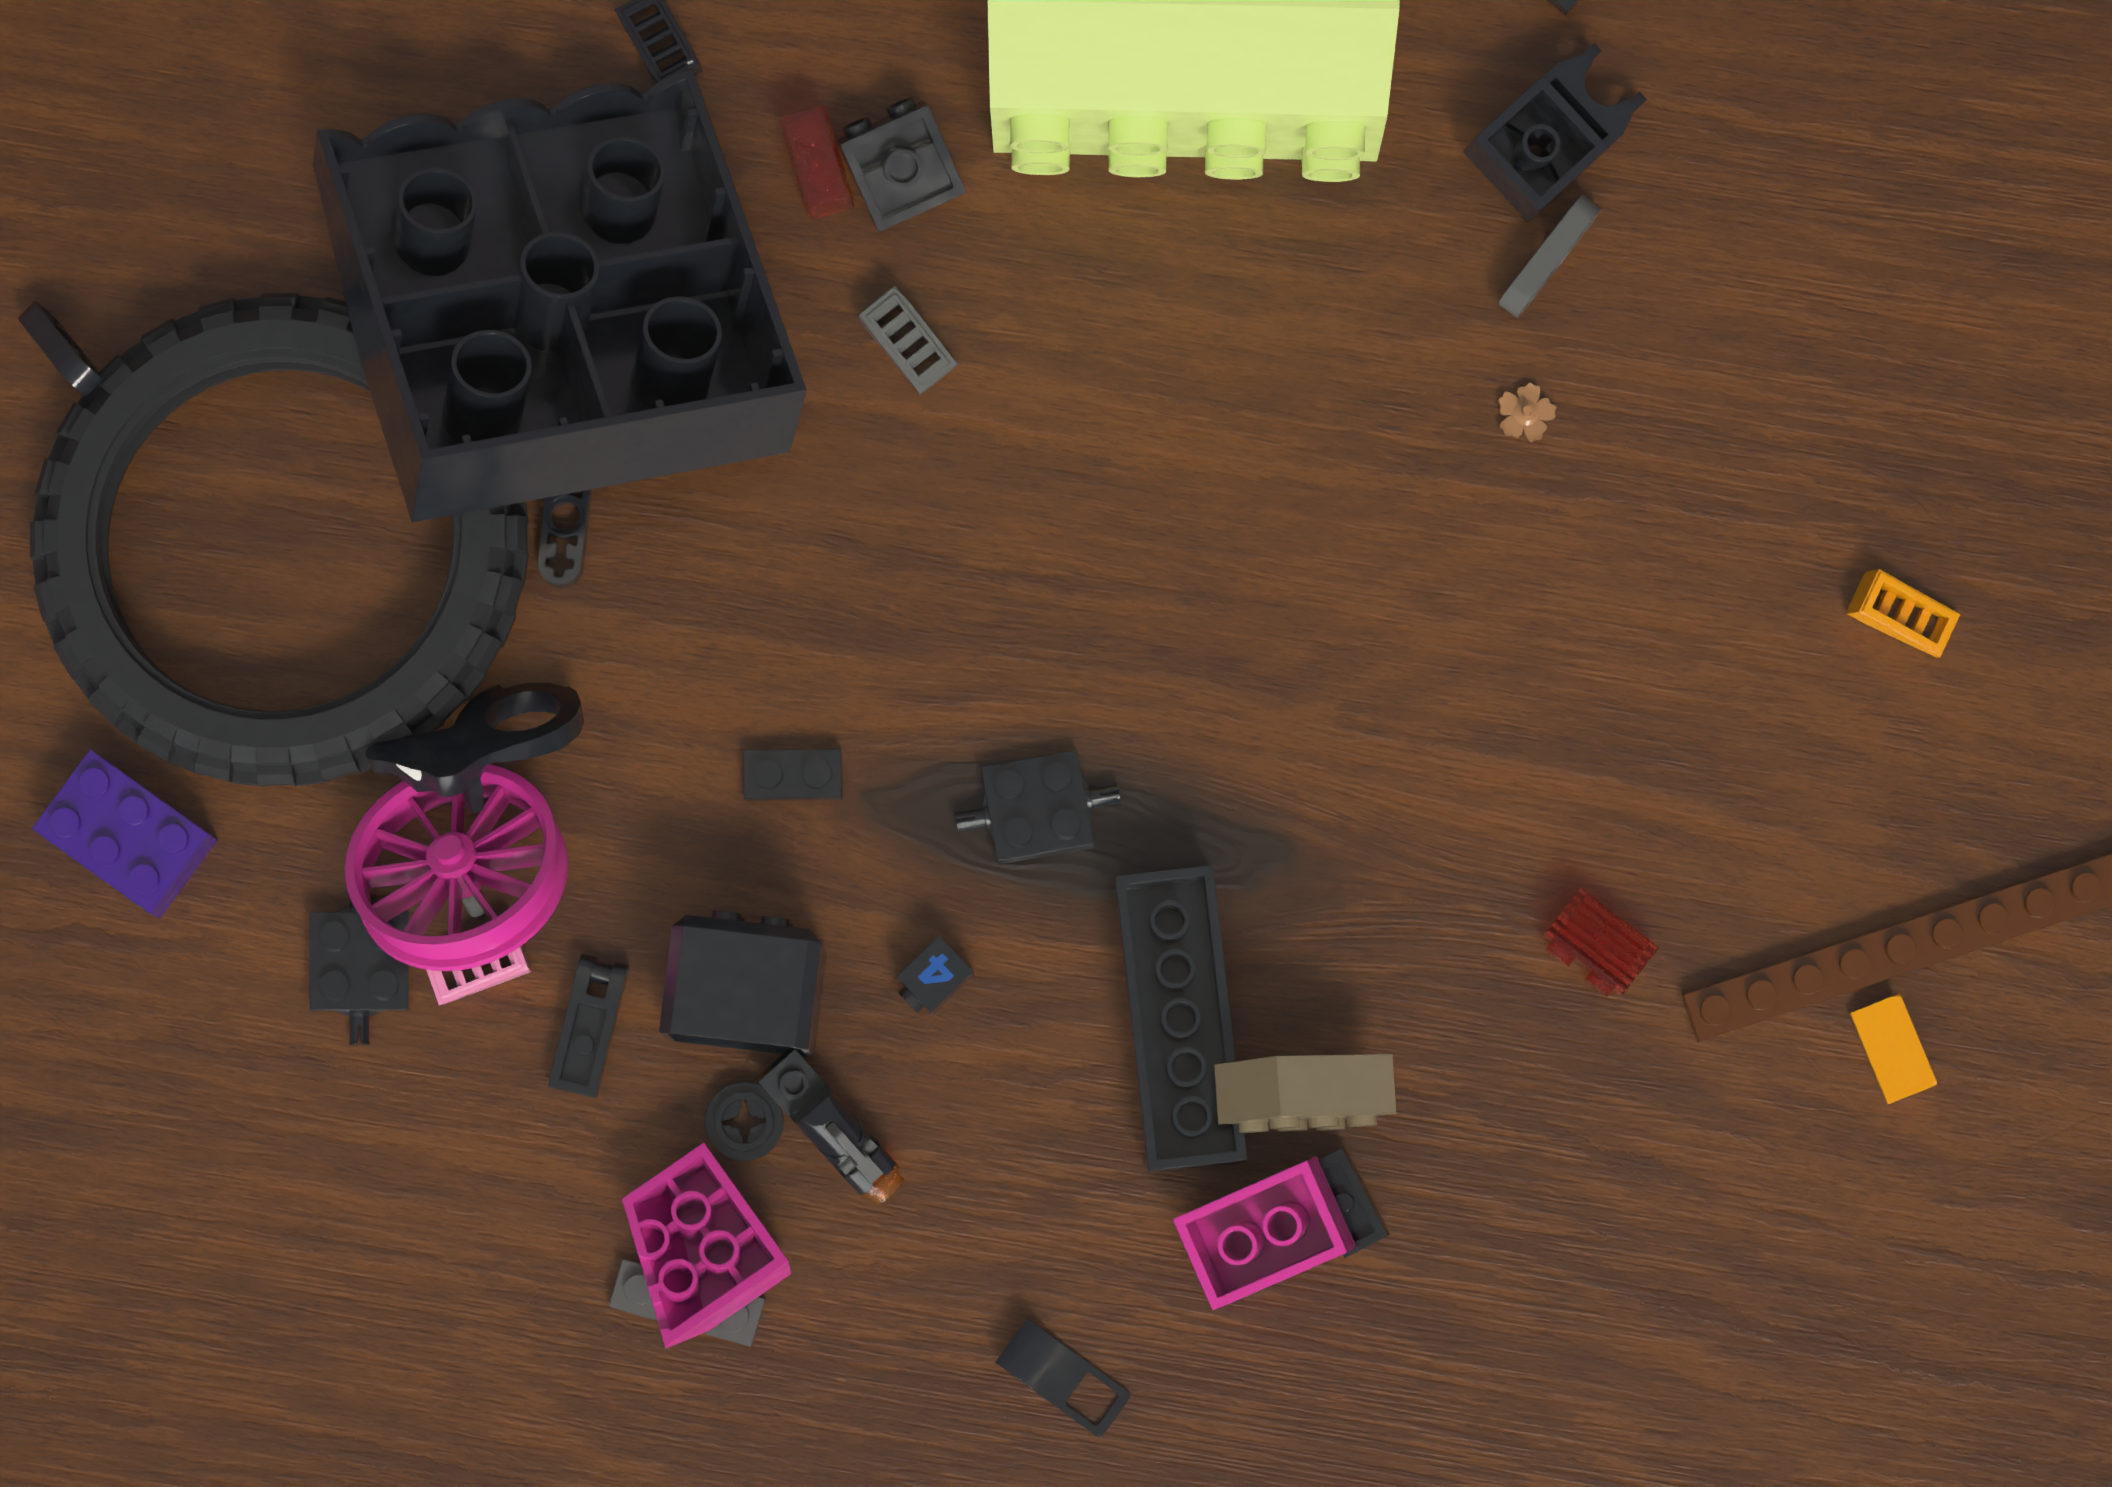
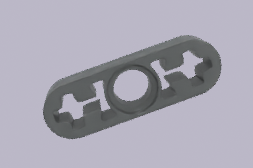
[1498,194,1602,319]

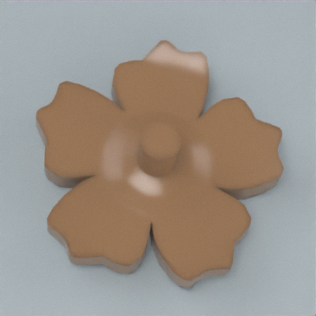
[1498,382,1557,442]

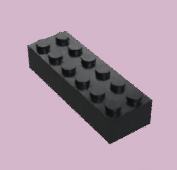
[1115,865,1247,1173]

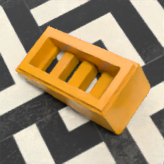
[1846,569,1960,658]

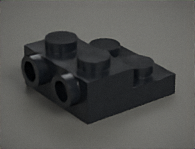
[836,97,967,232]

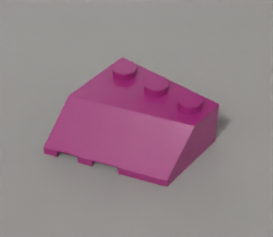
[622,1143,791,1349]

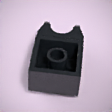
[1463,43,1647,222]

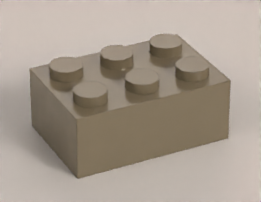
[1214,1054,1397,1133]

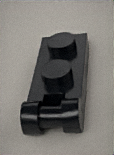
[548,954,630,1099]

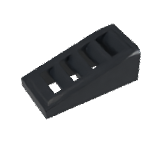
[615,0,703,85]

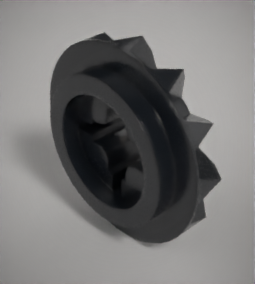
[705,1082,784,1161]

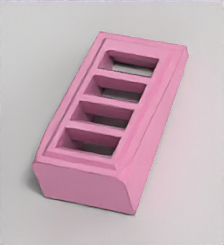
[427,946,532,1006]

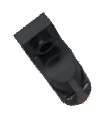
[756,1047,904,1205]

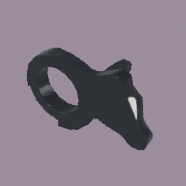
[365,683,584,813]

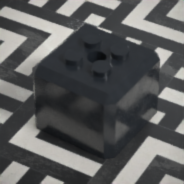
[659,910,827,1057]

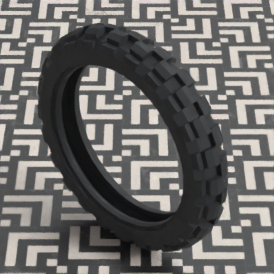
[30,293,529,787]

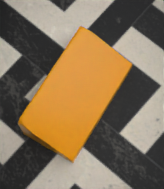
[1850,994,1937,1105]

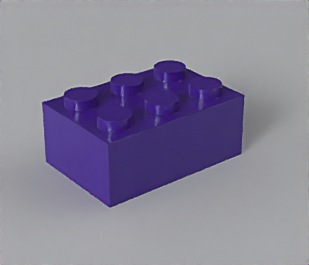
[32,750,217,919]

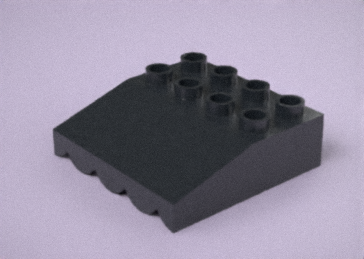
[313,69,807,523]

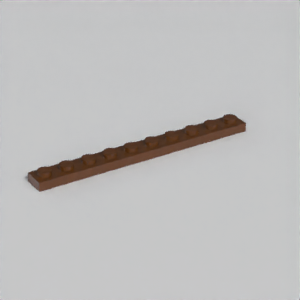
[1682,854,2112,1043]

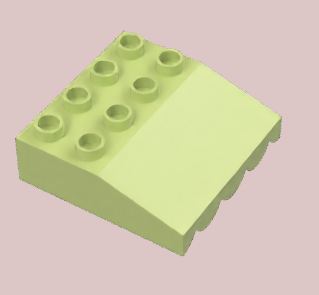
[988,0,1400,182]

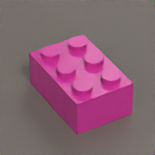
[1173,1156,1356,1311]

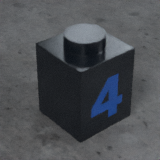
[897,936,974,1015]

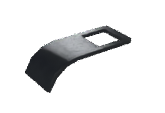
[995,1318,1130,1437]

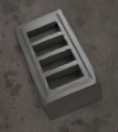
[859,286,958,396]

